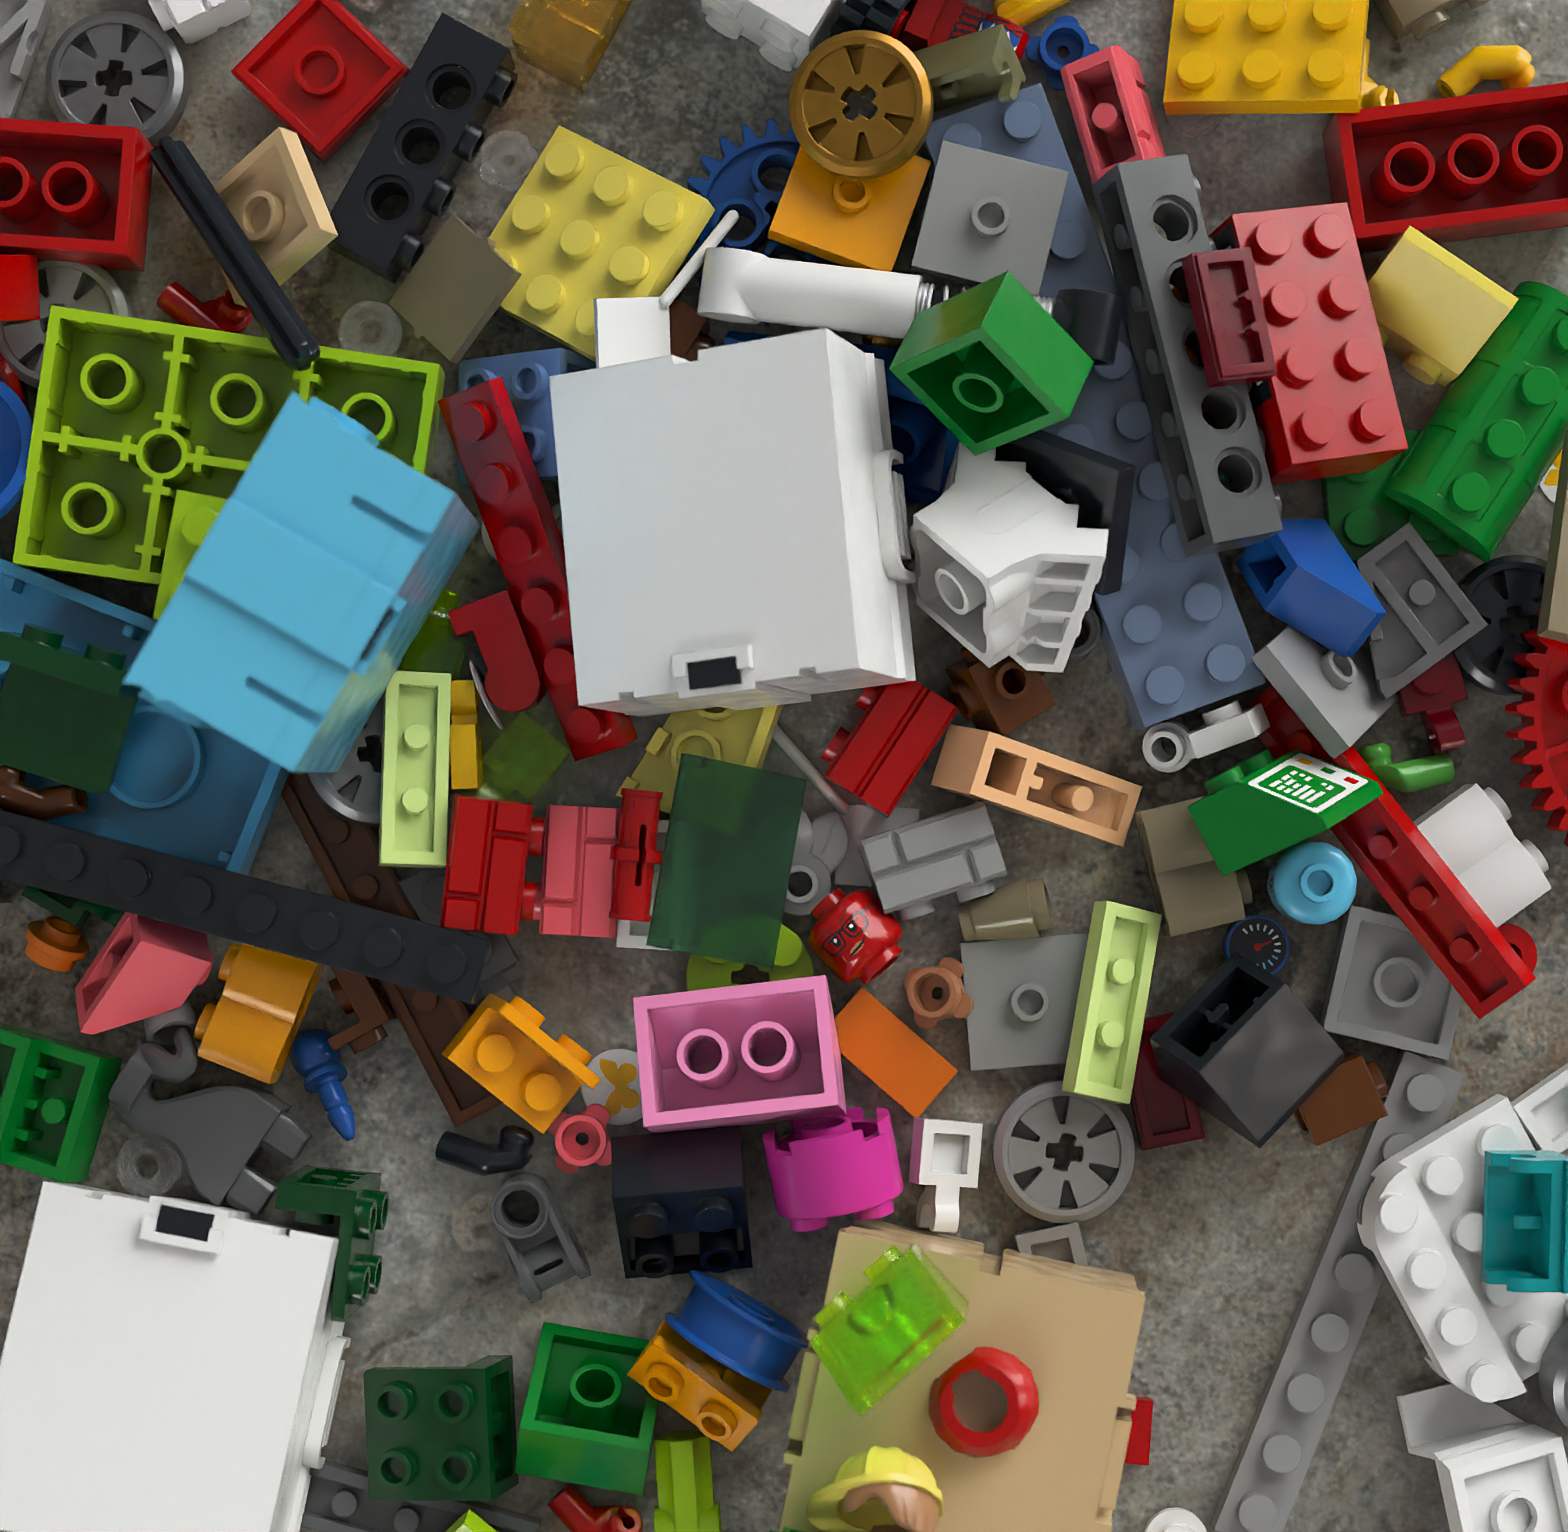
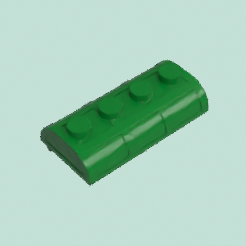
[1382,281,1568,563]

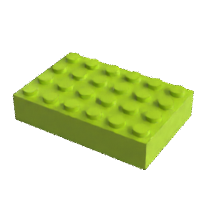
[12,305,446,588]

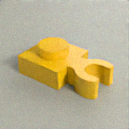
[449,680,485,792]

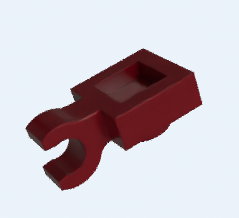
[1396,652,1468,755]

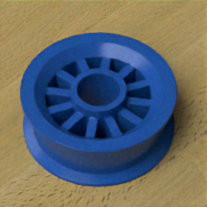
[664,1270,809,1392]

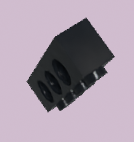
[327,12,518,284]

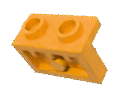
[441,993,601,1134]
[627,1310,773,1452]

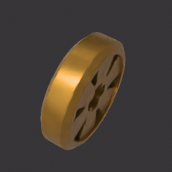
[789,30,934,179]

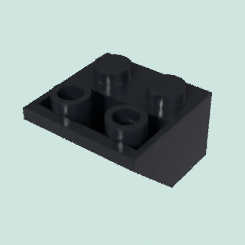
[1150,951,1345,1148]
[611,1126,753,1279]

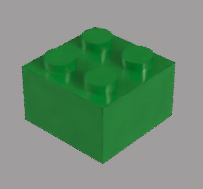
[889,271,1094,456]

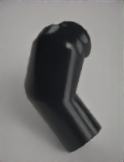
[435,1125,535,1176]

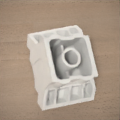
[909,440,1108,673]

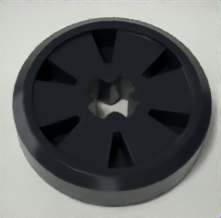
[1452,555,1547,696]

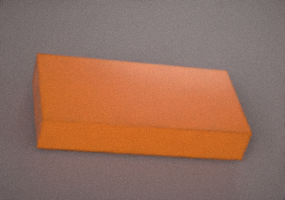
[834,986,958,1118]

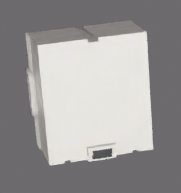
[549,328,916,718]
[0,1181,351,1532]

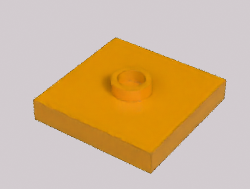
[767,145,931,272]

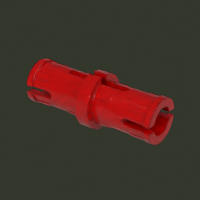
[609,788,663,922]

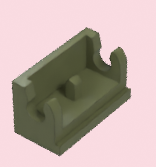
[874,24,1026,112]

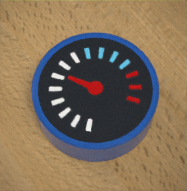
[1222,915,1290,975]

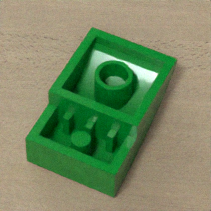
[0,1023,123,1183]

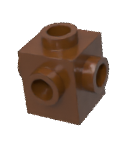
[945,646,1056,736]

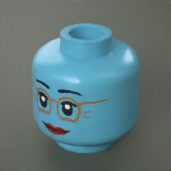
[1267,841,1357,925]

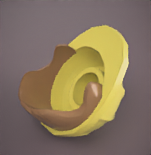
[807,1446,943,1532]

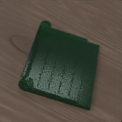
[646,753,807,969]

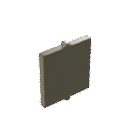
[388,214,522,364]

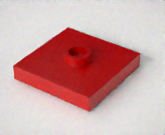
[230,0,410,164]

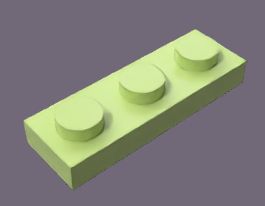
[378,671,451,869]
[1061,901,1162,1104]

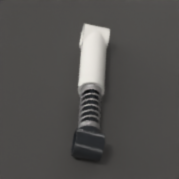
[697,247,1123,366]

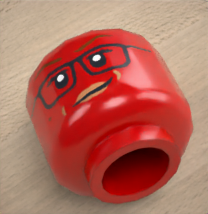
[808,888,903,985]

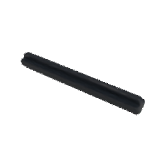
[150,136,320,371]

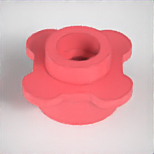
[548,1104,611,1174]

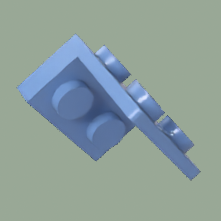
[458,348,596,487]

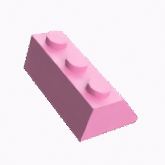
[633,975,847,1133]

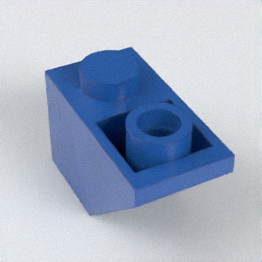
[1235,519,1387,657]

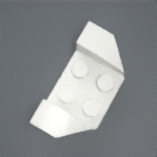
[1396,1383,1568,1532]

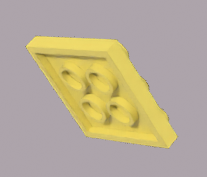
[489,125,715,362]

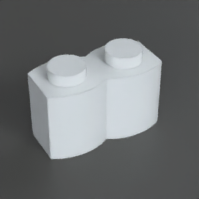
[1413,783,1551,928]

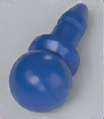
[290,1028,355,1141]

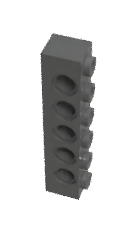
[1091,154,1283,558]

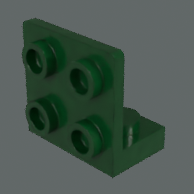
[275,1165,389,1322]
[363,1355,519,1501]

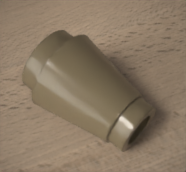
[957,876,1055,943]

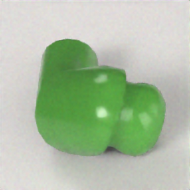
[1357,742,1455,793]

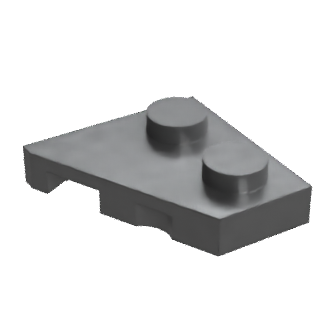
[1354,523,1488,701]

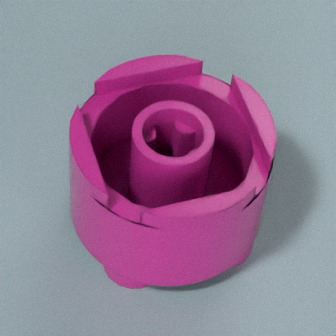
[762,1107,904,1232]

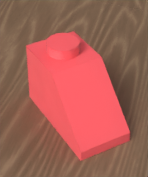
[75,912,213,1035]

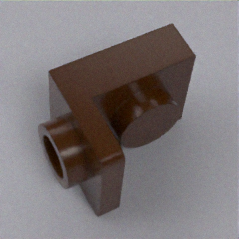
[327,967,398,1055]

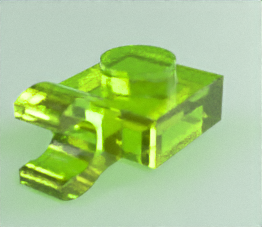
[396,589,467,681]
[474,711,571,802]

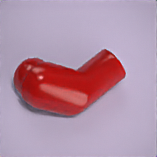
[157,282,252,334]
[547,1483,643,1532]

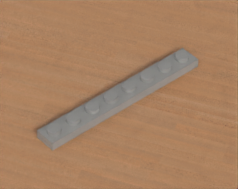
[1210,1049,1465,1532]

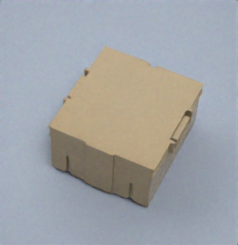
[779,1218,1146,1532]

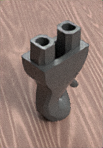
[108,1028,312,1216]

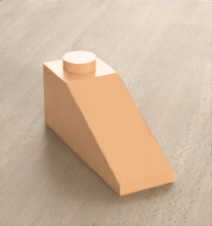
[931,724,1142,847]

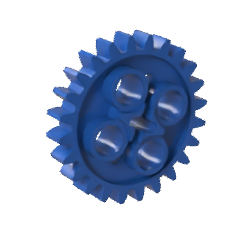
[686,118,842,327]

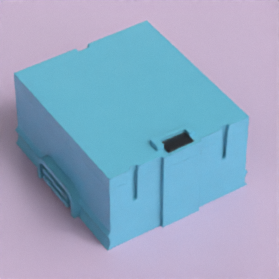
[123,391,481,772]

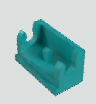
[1481,1150,1568,1294]

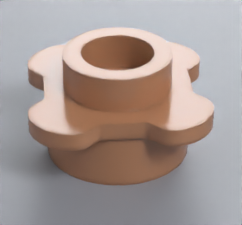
[904,957,974,1030]

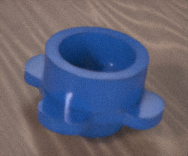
[1025,15,1100,91]

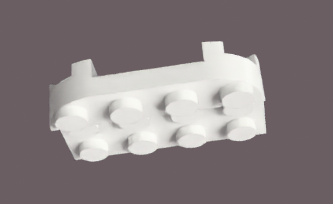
[1357,1094,1568,1403]

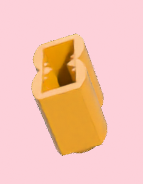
[194,943,325,1084]

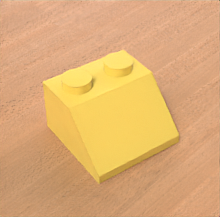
[1366,226,1518,387]

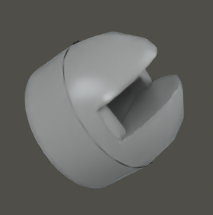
[144,999,197,1048]

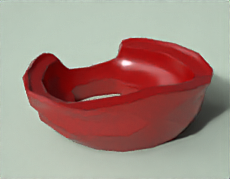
[928,1347,1039,1458]

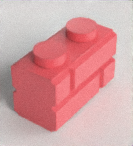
[1060,45,1167,184]
[533,805,621,938]

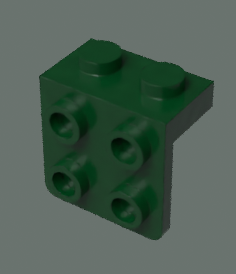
[0,623,142,794]

